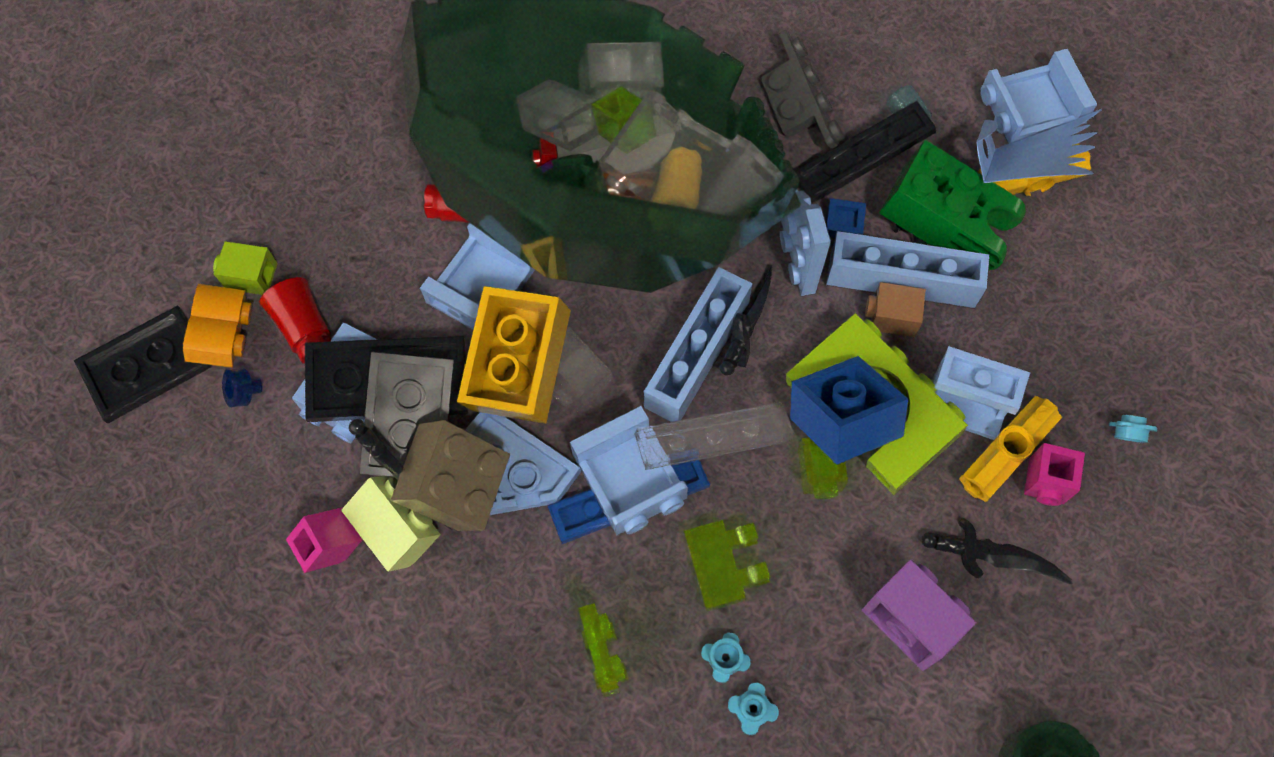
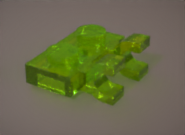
[684,520,770,612]
[578,603,629,698]

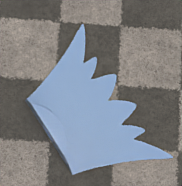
[976,109,1102,183]

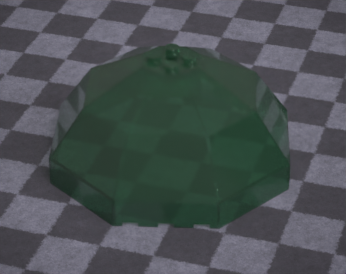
[401,0,801,293]

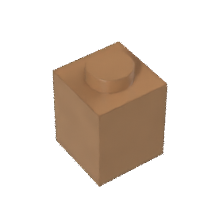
[865,282,926,337]

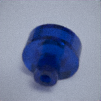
[222,368,262,407]

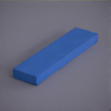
[548,449,710,544]

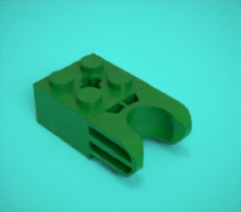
[879,140,1026,271]

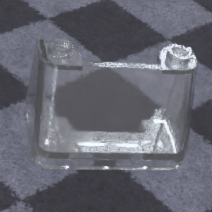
[596,88,785,241]

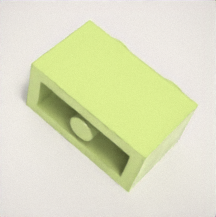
[341,476,441,572]

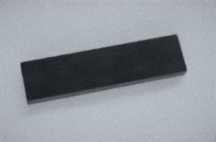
[792,101,936,203]

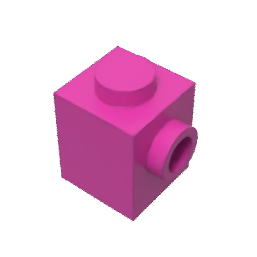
[1024,443,1085,506]
[286,507,362,573]

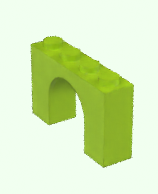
[786,313,968,495]

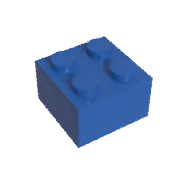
[790,356,908,465]

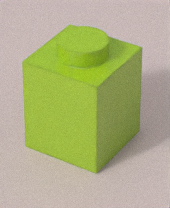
[213,241,278,295]

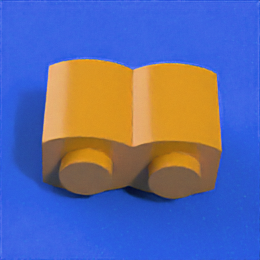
[183,284,252,368]

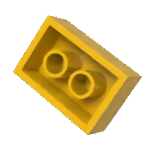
[457,286,571,424]

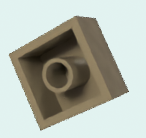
[391,420,510,531]

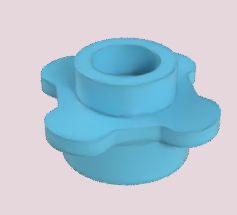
[1109,415,1157,443]
[701,633,751,683]
[728,683,779,735]

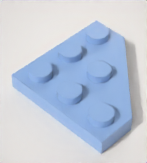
[772,182,831,296]
[465,412,581,515]

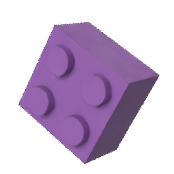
[862,559,976,671]

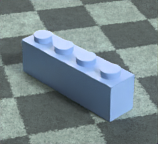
[826,231,989,308]
[644,267,753,425]

